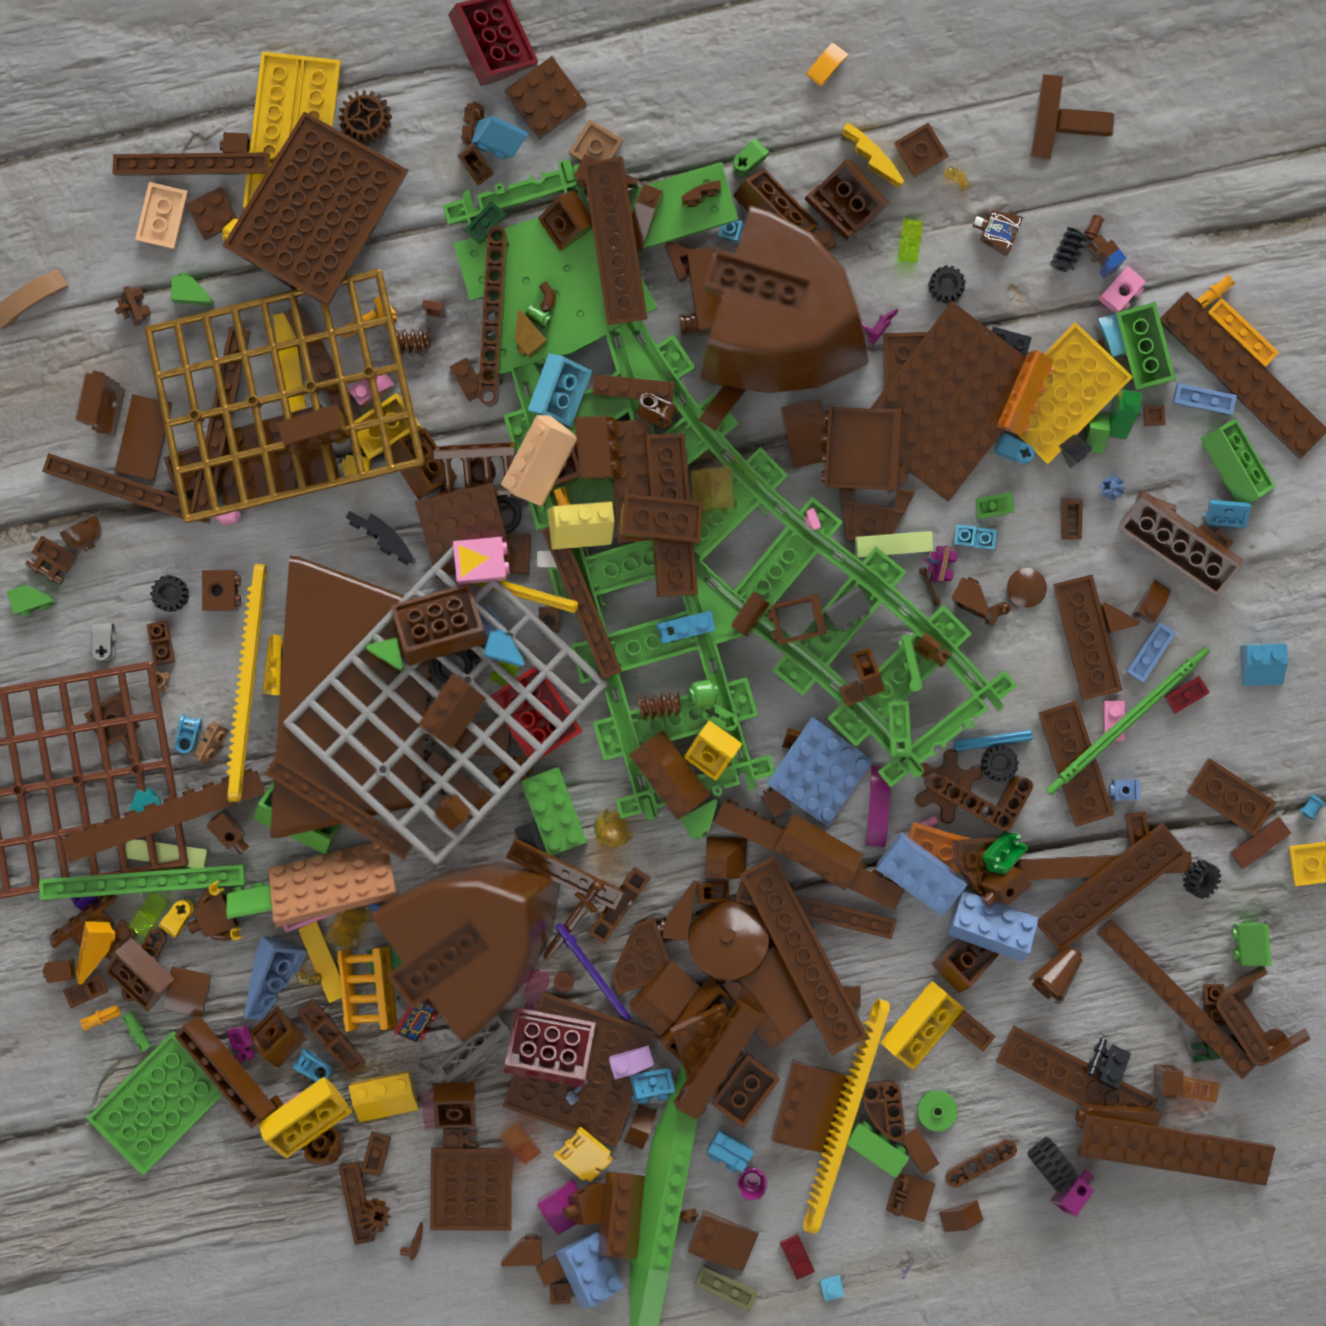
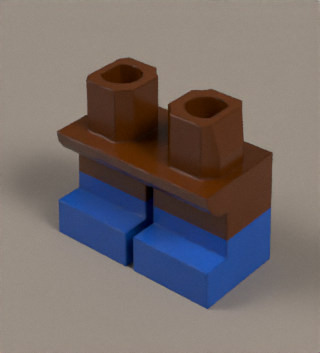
[1087,234,1126,279]

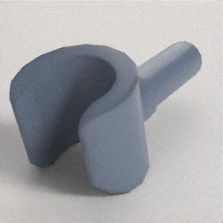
[566,1079,588,1105]

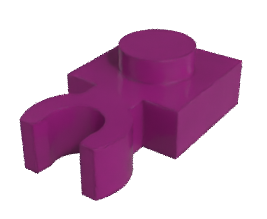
[227,1025,255,1062]

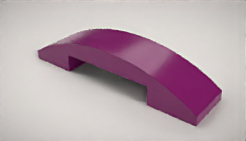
[865,766,891,847]

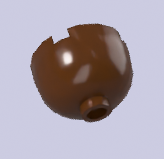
[59,515,102,552]
[302,1127,344,1166]

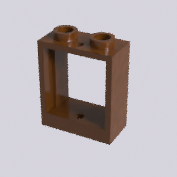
[767,594,827,645]

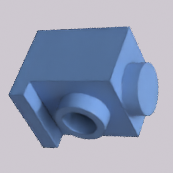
[1109,780,1141,800]

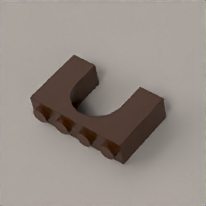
[75,370,125,436]

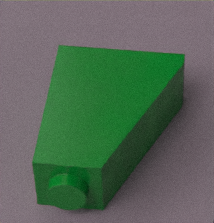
[1109,390,1142,440]

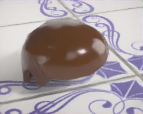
[471,457,496,486]

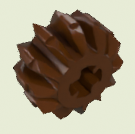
[356,1198,392,1234]

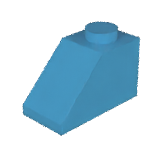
[484,629,524,668]

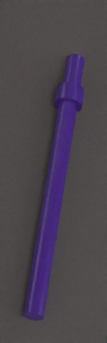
[555,923,631,1022]

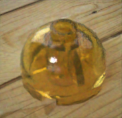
[594,808,633,849]

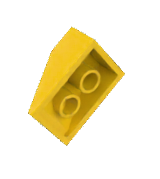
[354,393,423,459]

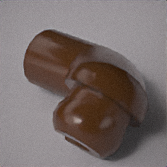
[539,281,556,312]

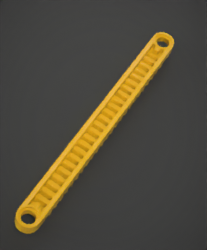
[226,564,267,802]
[803,999,890,1234]

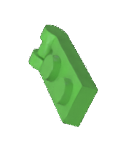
[898,634,922,692]
[888,701,912,759]

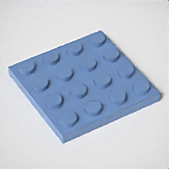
[766,717,873,826]

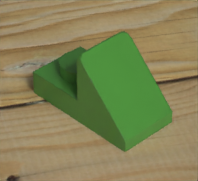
[975,493,1015,519]

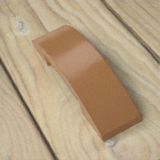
[0,269,69,329]

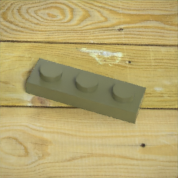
[694,1264,758,1311]

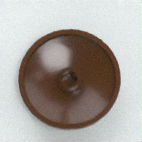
[688,901,769,981]

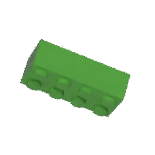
[521,767,587,855]

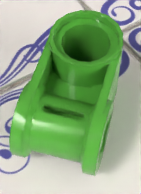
[733,138,770,177]

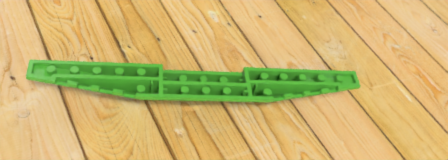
[630,1065,698,1326]

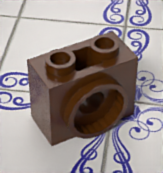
[202,570,241,612]

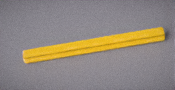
[470,580,578,613]

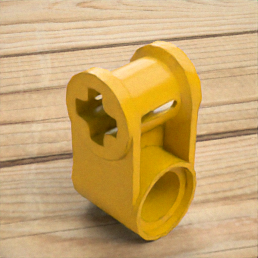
[158,899,195,938]

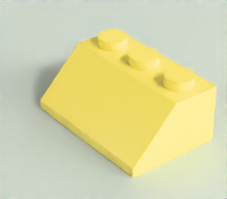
[548,502,614,550]

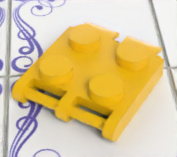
[553,1127,613,1182]

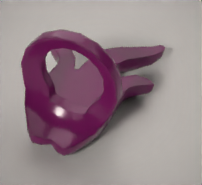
[862,308,898,345]

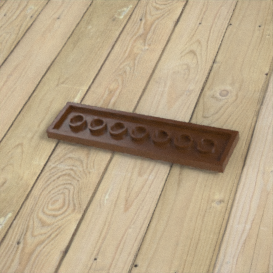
[583,156,648,326]
[644,433,698,597]
[1037,822,1189,953]
[995,1025,1158,1108]

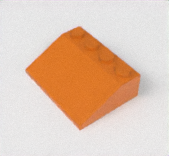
[996,350,1054,436]

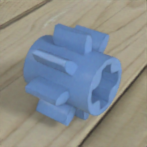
[1099,475,1126,501]

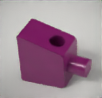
[1050,1169,1095,1217]

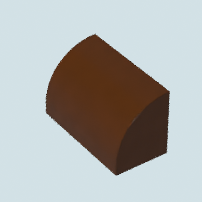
[730,592,770,638]

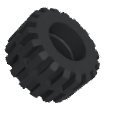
[1027,1137,1079,1193]

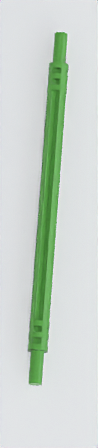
[1045,647,1210,796]

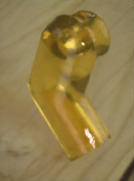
[944,167,971,191]
[295,970,322,985]

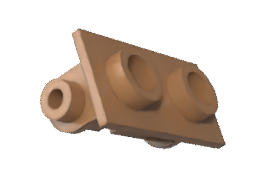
[194,721,229,764]

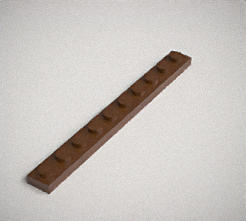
[190,327,251,524]
[1096,919,1257,1079]

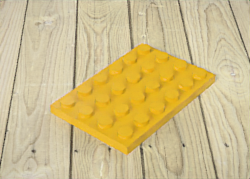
[1017,322,1133,464]

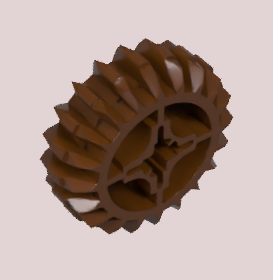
[338,90,392,145]

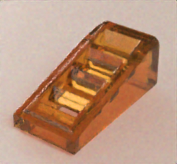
[1177,1076,1220,1103]

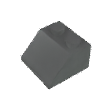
[824,587,872,632]

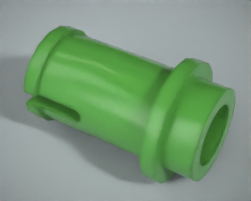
[525,305,552,327]

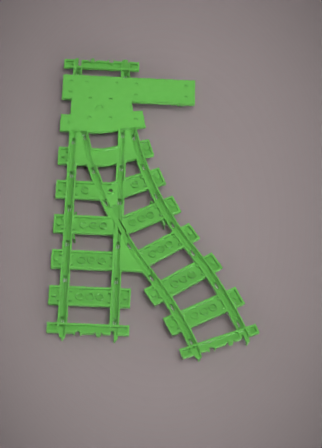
[442,160,1017,820]

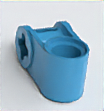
[994,433,1035,465]
[175,714,203,754]
[292,1048,333,1082]

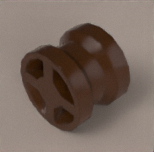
[679,313,698,335]

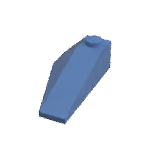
[244,936,307,1020]

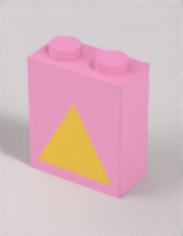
[453,537,509,585]

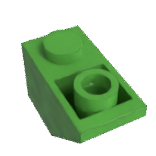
[6,585,57,617]

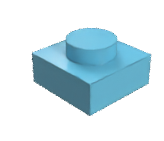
[820,1275,845,1301]

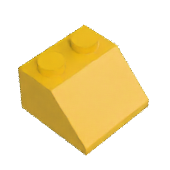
[683,721,742,781]

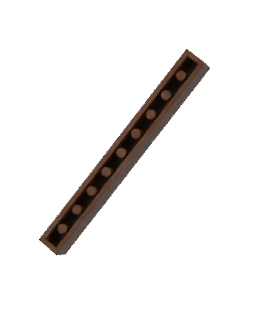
[61,768,265,863]
[713,799,905,910]

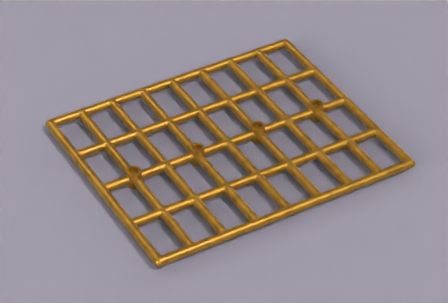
[144,268,425,523]

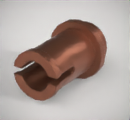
[1084,215,1104,241]

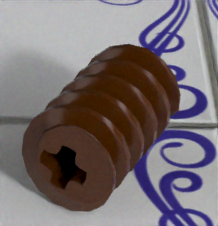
[389,328,431,355]
[638,691,681,721]

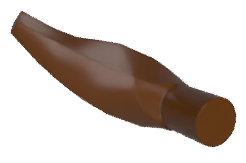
[400,1222,423,1261]

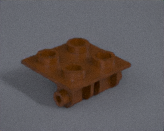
[885,1172,936,1222]

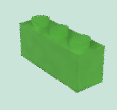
[847,1120,909,1178]

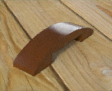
[699,386,747,431]

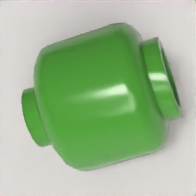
[688,680,719,708]

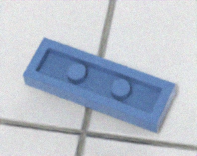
[1173,383,1237,416]
[1126,622,1176,683]

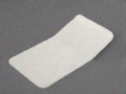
[537,551,557,567]

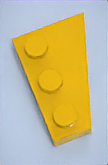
[262,634,283,695]

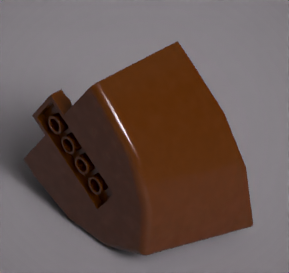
[700,206,869,393]
[371,861,561,1043]

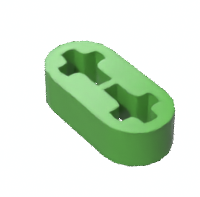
[702,704,739,731]

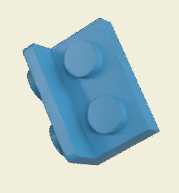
[1203,500,1251,529]
[630,1068,675,1104]

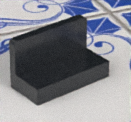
[515,821,548,854]

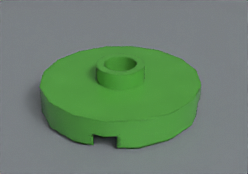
[917,1090,957,1131]

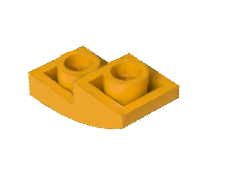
[806,43,848,87]

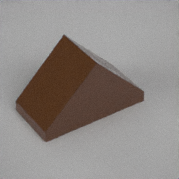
[457,143,493,186]
[1100,602,1140,633]
[697,881,729,904]
[624,1104,657,1149]
[939,1200,983,1232]

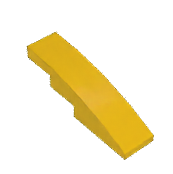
[842,122,904,189]

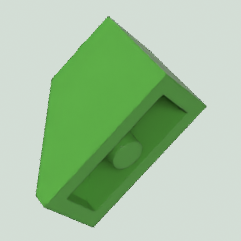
[170,273,214,306]
[681,799,717,840]

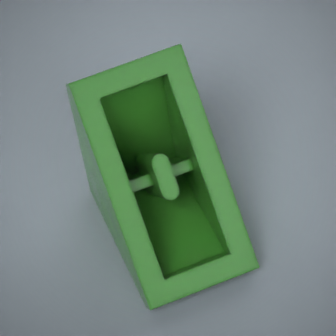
[1084,413,1110,454]
[366,638,404,672]

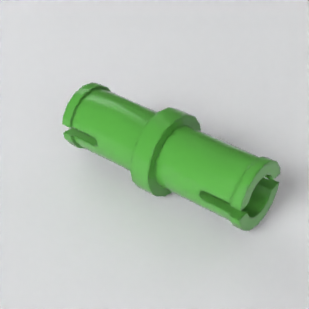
[121,1011,152,1053]

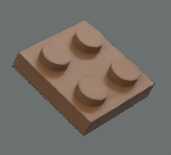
[569,119,623,161]

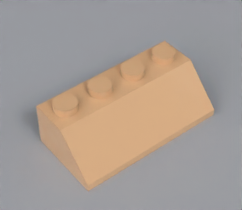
[501,416,577,506]

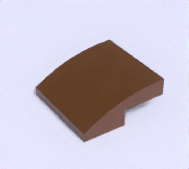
[163,966,212,1017]

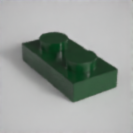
[465,200,507,245]

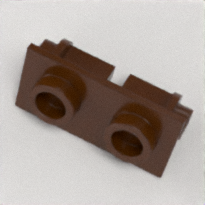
[461,101,485,145]

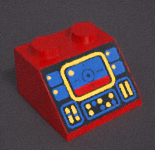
[394,998,439,1042]

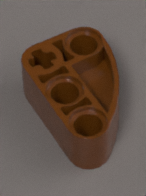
[862,1080,905,1141]

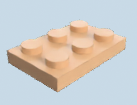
[135,182,189,250]

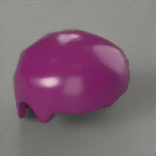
[737,1167,768,1201]

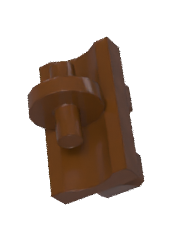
[115,286,151,326]
[493,756,534,787]

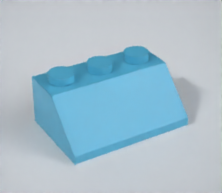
[528,353,592,427]

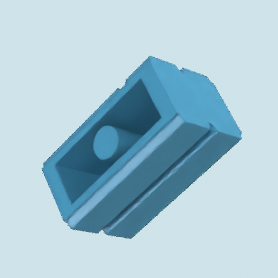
[707,1129,754,1173]

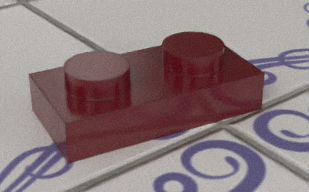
[1164,676,1210,714]
[780,1233,815,1280]

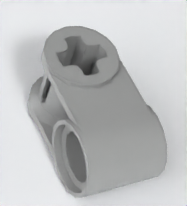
[91,623,116,662]

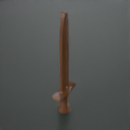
[543,881,604,960]

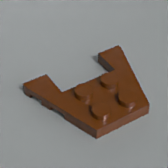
[839,488,915,542]

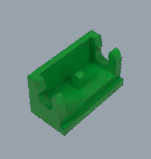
[982,831,1028,874]

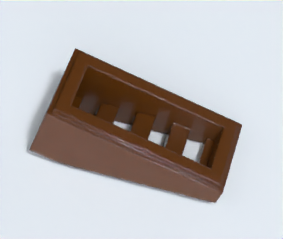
[1060,498,1083,540]

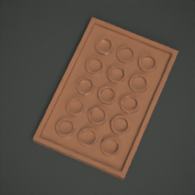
[269,842,397,928]

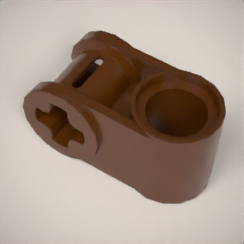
[636,393,678,428]

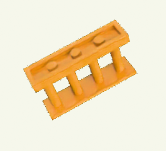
[337,946,397,1032]

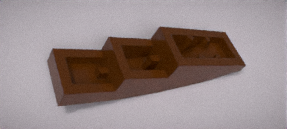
[1030,74,1063,159]
[297,999,366,1076]

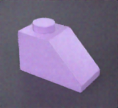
[609,1045,654,1079]

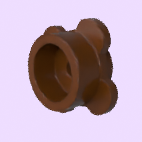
[679,1208,699,1224]

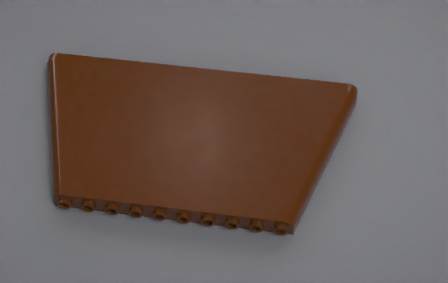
[270,555,433,838]

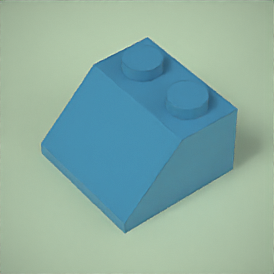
[471,116,528,160]
[1240,644,1288,686]

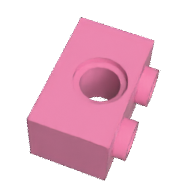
[1098,266,1146,313]

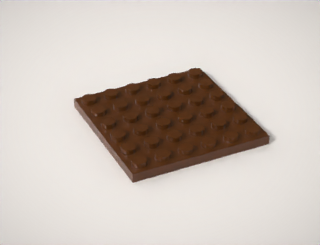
[502,991,656,1147]

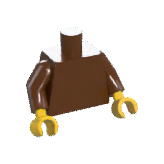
[187,881,245,941]

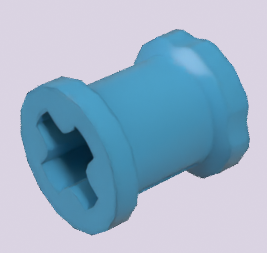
[1299,794,1326,820]

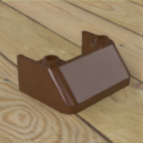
[1216,966,1311,1066]

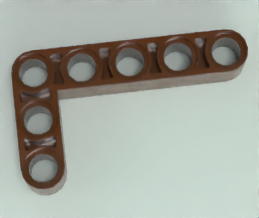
[924,772,1033,831]

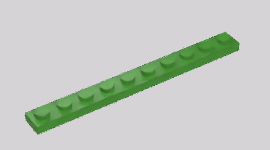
[39,865,245,900]

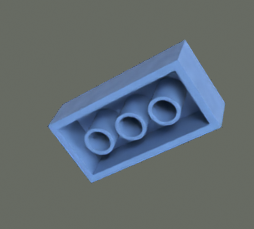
[877,832,967,917]
[947,890,1039,962]

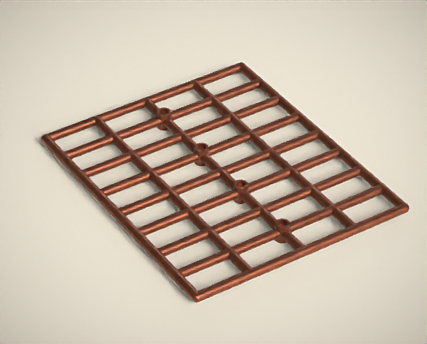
[0,661,189,899]

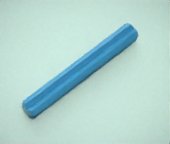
[953,730,1033,751]

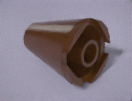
[1029,948,1083,1004]

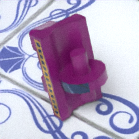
[923,546,958,582]

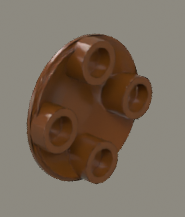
[1007,568,1047,608]

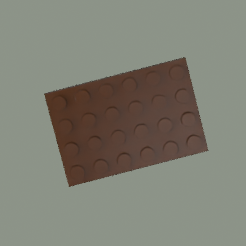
[219,404,341,506]

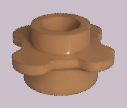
[148,670,170,691]

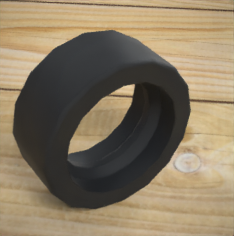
[497,495,521,534]
[433,651,472,684]

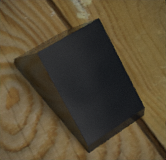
[1059,434,1092,468]

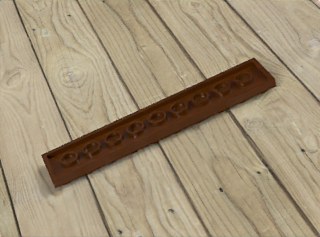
[1160,291,1326,459]
[738,856,868,1055]
[1077,1115,1276,1186]

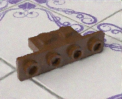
[50,895,117,948]

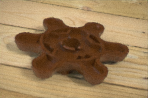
[915,749,983,824]

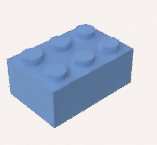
[555,1232,624,1308]

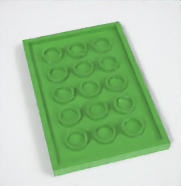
[86,1031,223,1175]

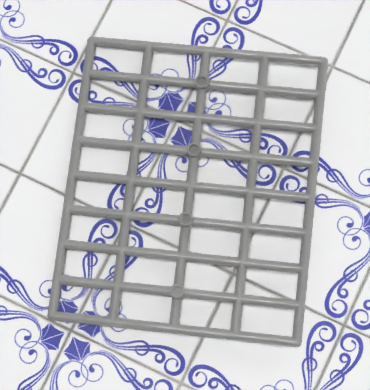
[284,546,608,866]

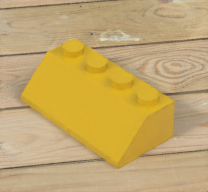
[880,981,965,1070]
[258,1077,352,1159]

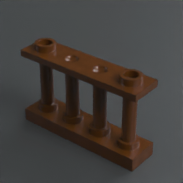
[434,442,517,497]

